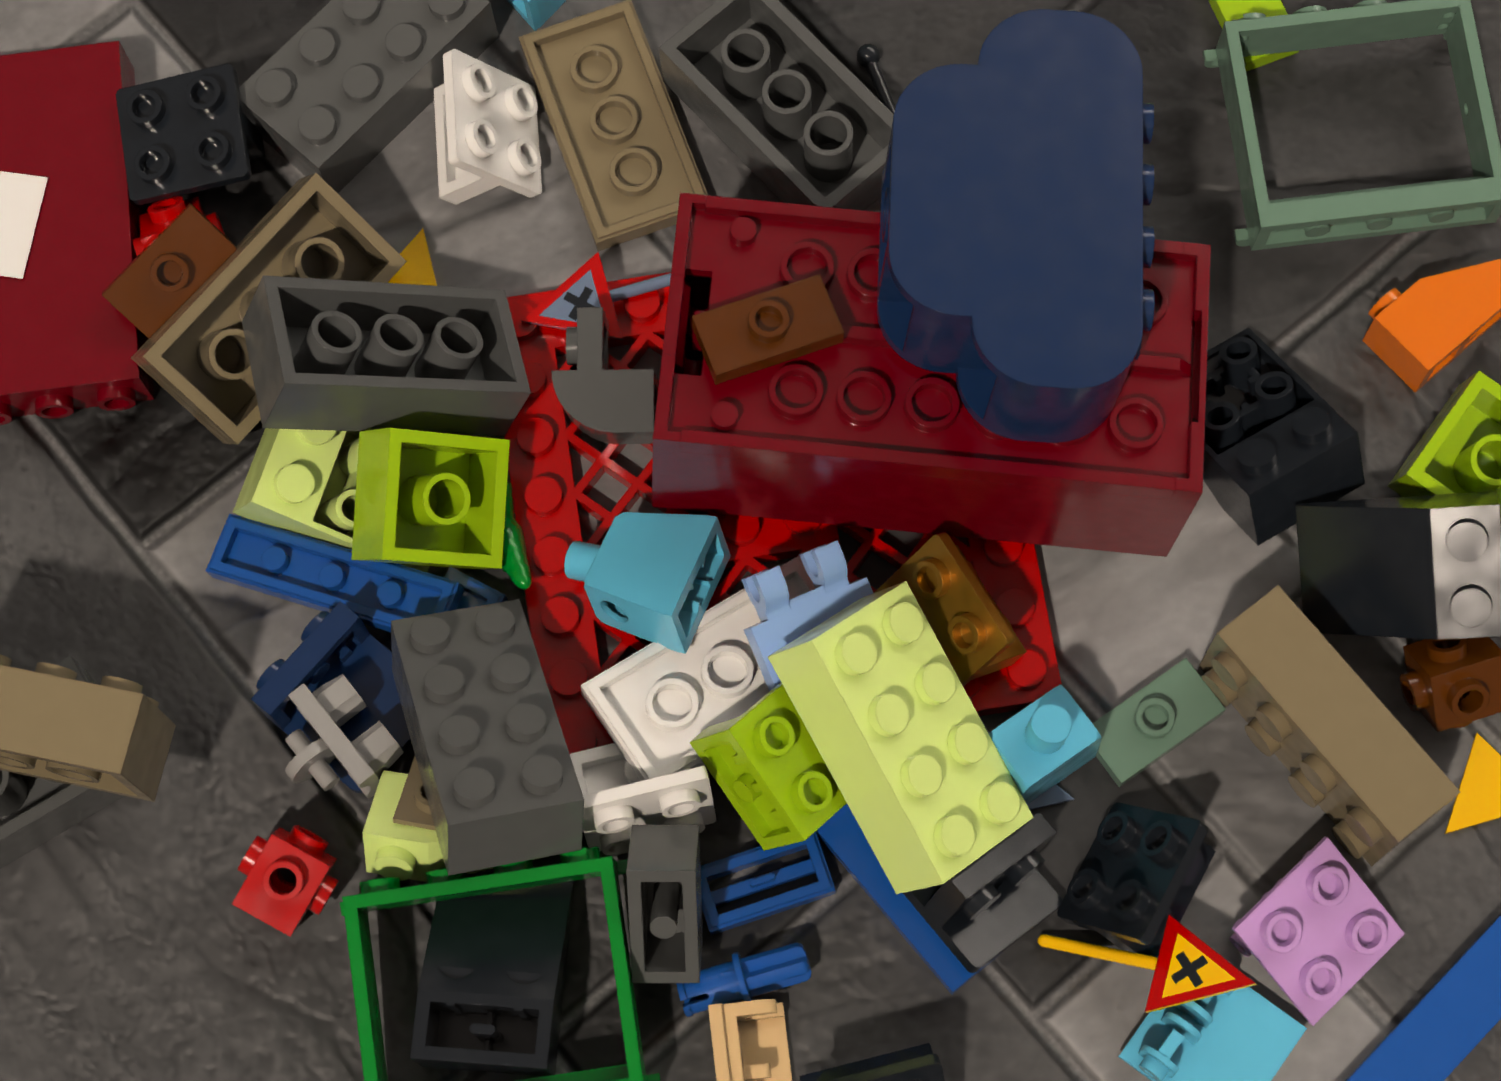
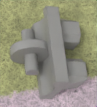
[285,674,404,800]

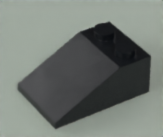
[1295,491,1501,640]

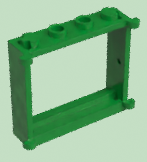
[340,847,661,1081]

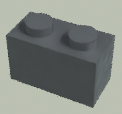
[626,825,703,983]

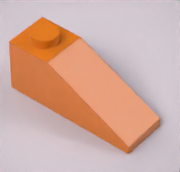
[1362,259,1501,393]

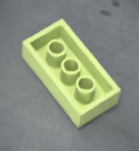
[768,581,1034,894]

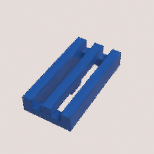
[701,831,836,935]

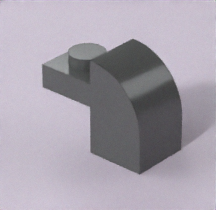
[551,307,659,444]

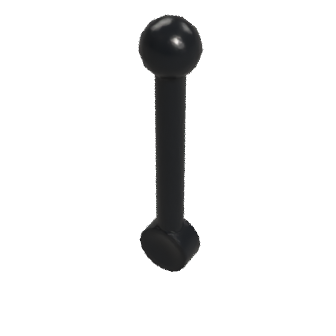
[857,44,895,114]

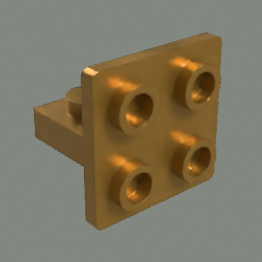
[874,532,1027,687]

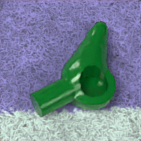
[502,482,532,590]

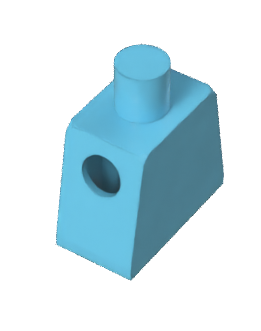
[564,512,731,654]
[989,685,1102,804]

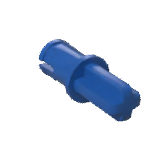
[676,942,811,1018]

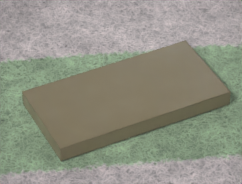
[519,0,708,251]

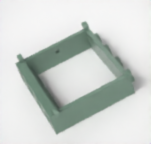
[1203,0,1501,251]

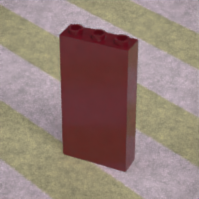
[0,41,154,426]

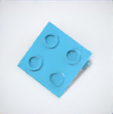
[1118,987,1307,1081]

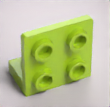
[689,682,847,851]

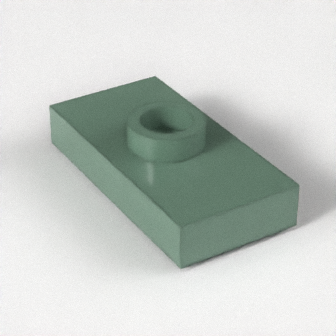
[1092,658,1226,788]

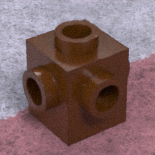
[1400,637,1501,732]

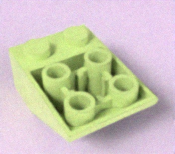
[233,428,429,573]

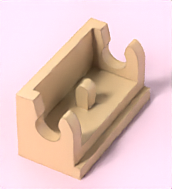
[708,999,792,1081]

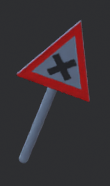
[521,252,671,340]

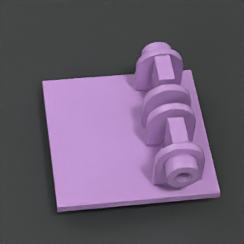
[1229,836,1405,1026]

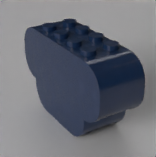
[877,9,1155,443]

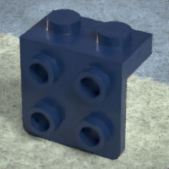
[251,601,411,793]

